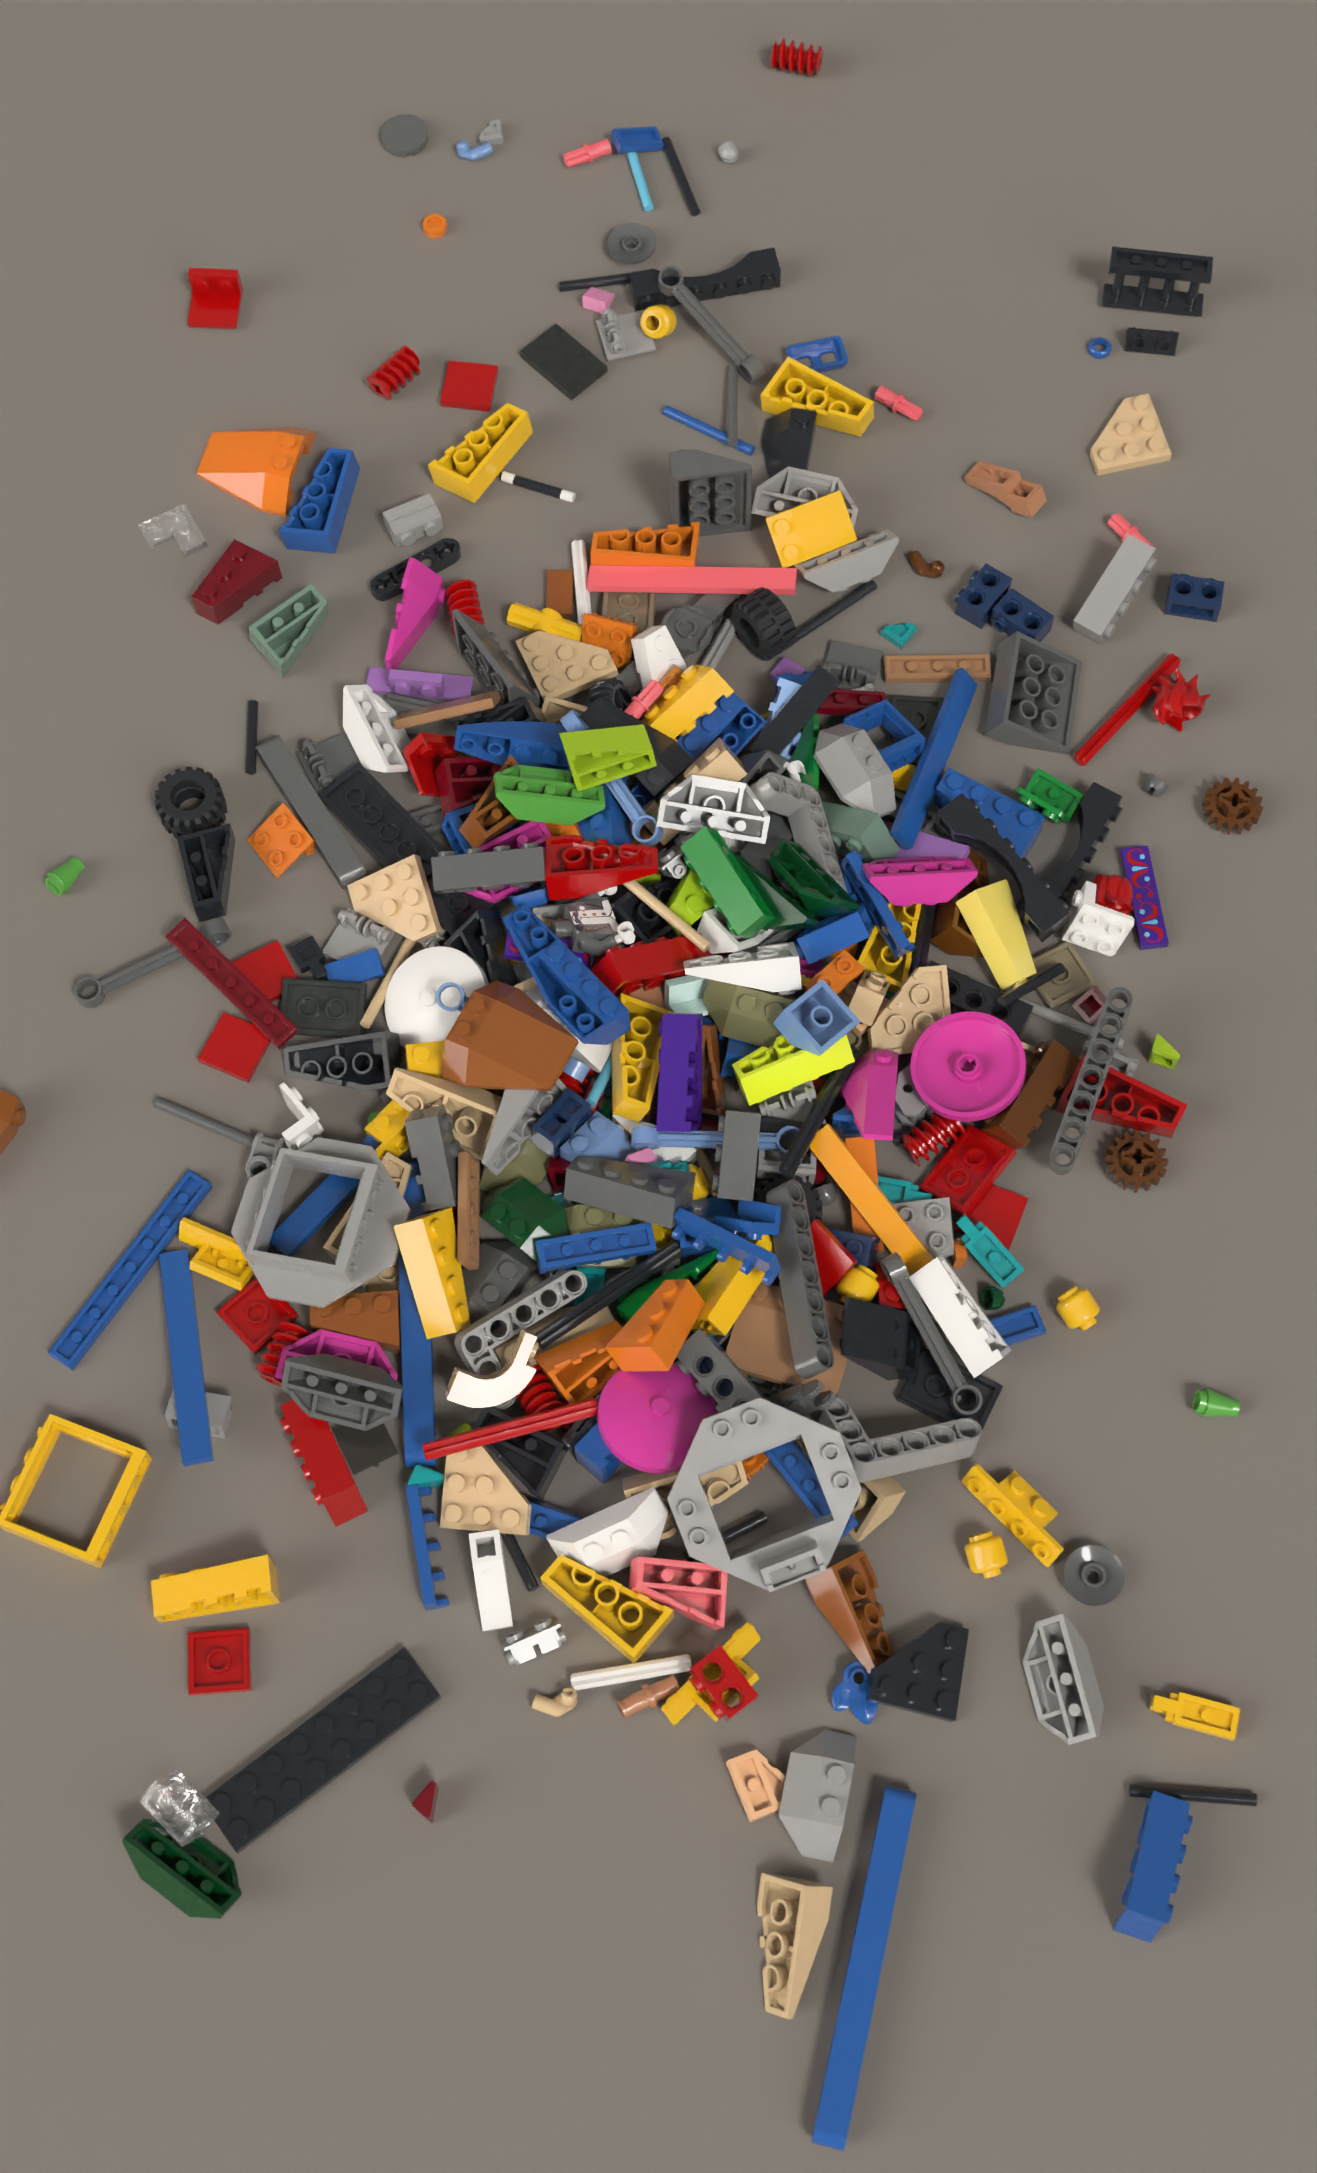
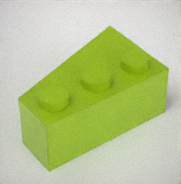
[559,724,657,792]
[666,866,714,935]

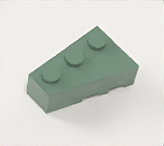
[249,583,329,679]
[821,801,899,864]

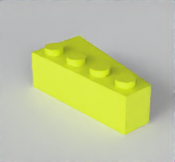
[732,1035,855,1106]

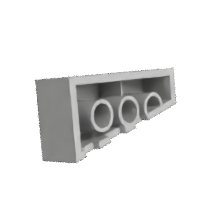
[1073,534,1157,645]

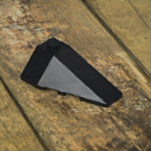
[762,408,817,479]
[579,698,694,797]
[611,878,681,948]
[283,1031,402,1091]

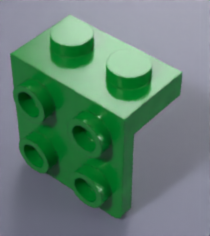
[1016,768,1085,825]

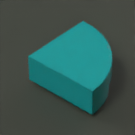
[880,623,917,649]

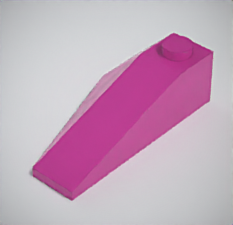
[385,557,447,669]
[839,1049,898,1141]

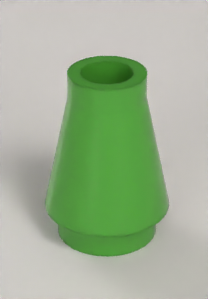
[45,857,85,896]
[1193,1388,1240,1417]

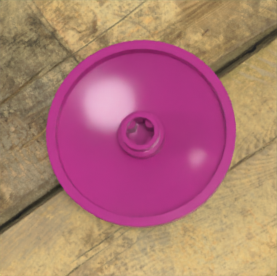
[910,1012,1026,1122]
[597,1362,717,1474]

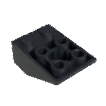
[840,1297,920,1380]

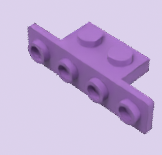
[366,667,474,701]

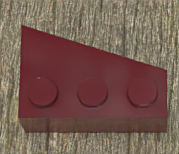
[191,539,282,625]
[435,757,502,819]

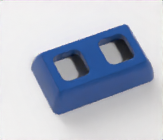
[786,336,848,373]
[508,885,548,909]

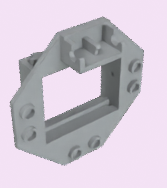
[231,1137,411,1308]
[667,1397,862,1593]

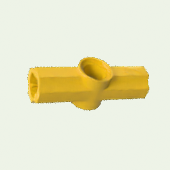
[506,602,583,642]

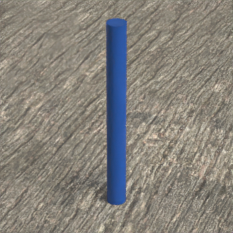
[663,405,755,456]

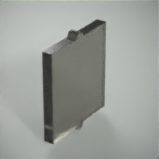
[332,1423,398,1475]

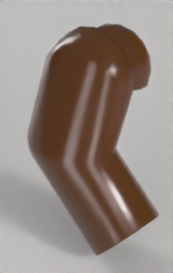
[908,550,945,579]

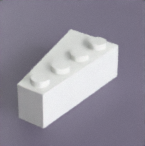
[909,1255,1011,1378]

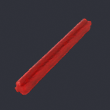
[1074,653,1181,766]
[422,1398,598,1460]

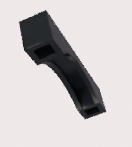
[629,248,781,312]
[1016,782,1123,927]
[936,793,1069,942]

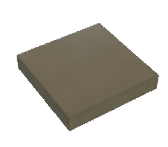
[1028,942,1098,1010]

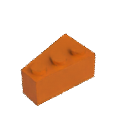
[533,1320,623,1404]

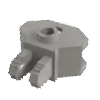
[894,1064,935,1126]

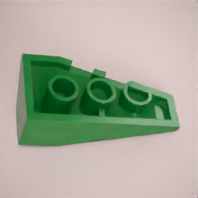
[785,714,819,792]
[616,1249,719,1323]

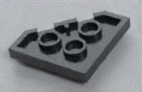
[866,1622,969,1722]

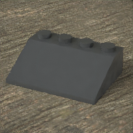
[669,449,752,537]
[452,609,542,709]
[985,631,1082,754]

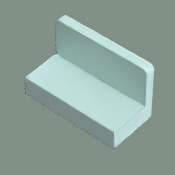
[664,975,710,1016]

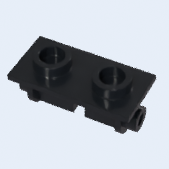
[1125,327,1179,356]

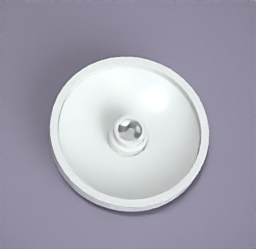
[385,946,489,1048]

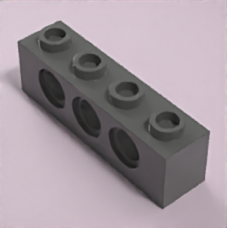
[675,1328,767,1412]

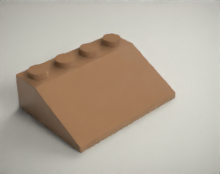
[726,1282,848,1397]

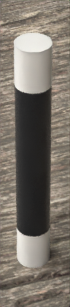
[501,471,576,503]

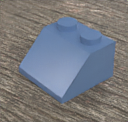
[773,979,861,1056]
[560,1111,637,1162]

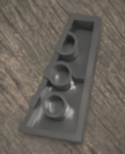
[431,843,547,894]
[564,1156,696,1229]

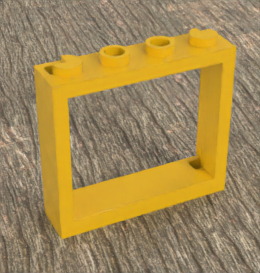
[0,1414,152,1569]

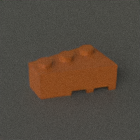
[459,755,520,848]
[702,1022,727,1116]
[310,1290,402,1356]

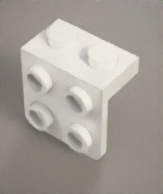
[1062,881,1134,956]
[279,1082,324,1150]

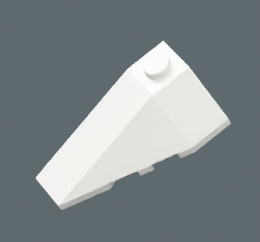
[697,886,801,954]
[683,942,802,995]

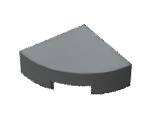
[479,119,503,145]

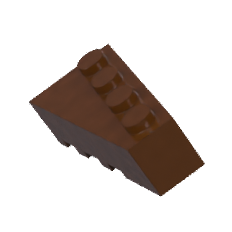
[981,1039,1080,1150]

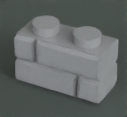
[382,493,443,547]

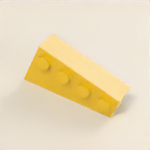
[428,403,533,504]

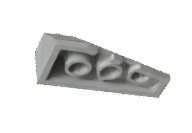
[481,1079,568,1176]

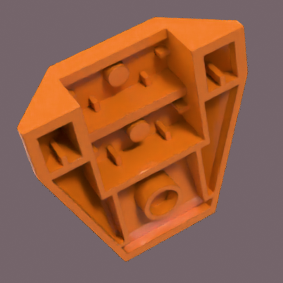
[196,427,316,517]

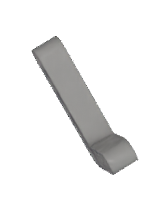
[749,772,847,892]
[454,1269,587,1409]
[819,1397,982,1483]

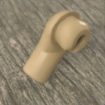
[532,1687,578,1717]

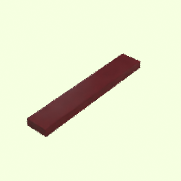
[165,918,299,1050]

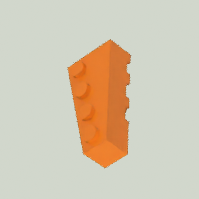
[591,522,700,567]

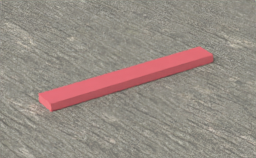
[587,565,797,595]

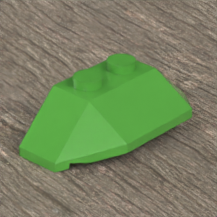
[494,765,605,825]

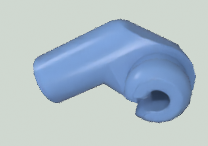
[456,140,493,161]

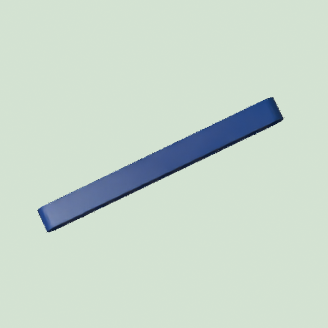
[398,1161,437,1468]
[811,1785,917,2151]

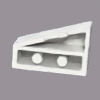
[631,625,687,708]

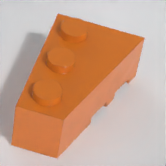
[605,1279,705,1372]

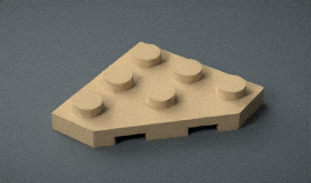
[1089,393,1172,476]
[515,631,619,701]
[347,854,442,942]
[867,965,951,1054]
[440,1445,532,1535]

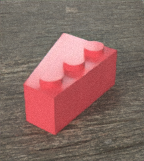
[629,1556,728,1631]

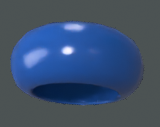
[1088,337,1111,359]

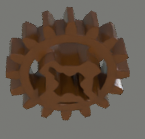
[1202,777,1263,835]
[1104,1130,1169,1193]

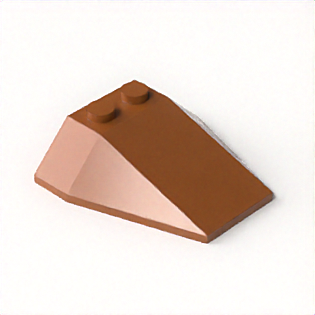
[442,980,579,1091]

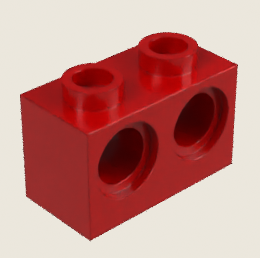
[689,1645,759,1722]

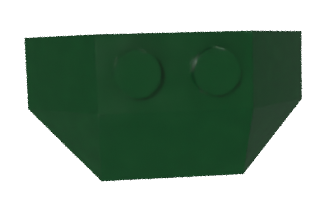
[769,838,859,917]
[732,852,819,931]
[479,1178,569,1275]
[122,1818,242,1919]

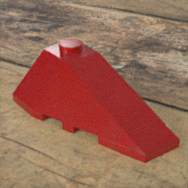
[545,835,658,900]

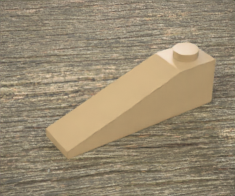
[386,1067,503,1161]
[795,1417,906,1542]

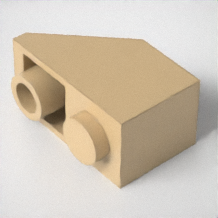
[848,971,891,1026]

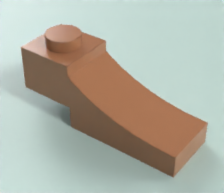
[964,460,1047,518]

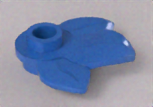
[832,1661,878,1724]

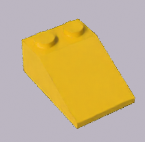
[766,490,857,568]

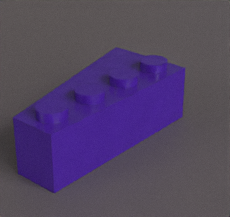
[656,1013,703,1132]

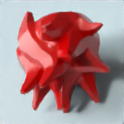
[1152,668,1211,732]
[1093,874,1133,916]

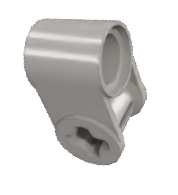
[245,1132,287,1179]

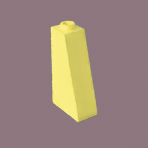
[956,879,1037,991]

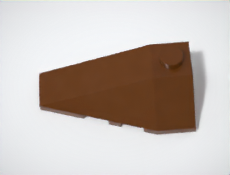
[930,849,989,958]

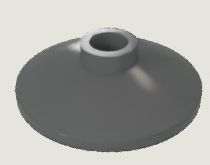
[607,223,656,264]
[1063,1545,1125,1606]

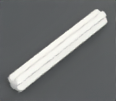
[571,540,591,625]
[570,1654,692,1691]

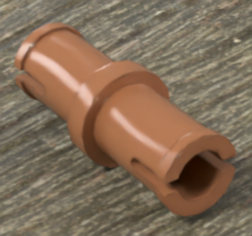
[617,1674,680,1719]

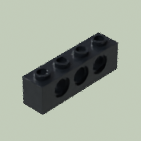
[929,960,1034,1039]

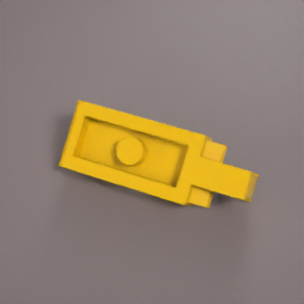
[1149,1692,1240,1741]

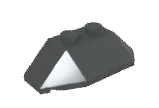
[456,1240,538,1345]
[281,1354,403,1431]

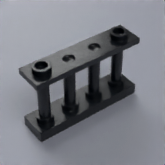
[1102,246,1213,317]

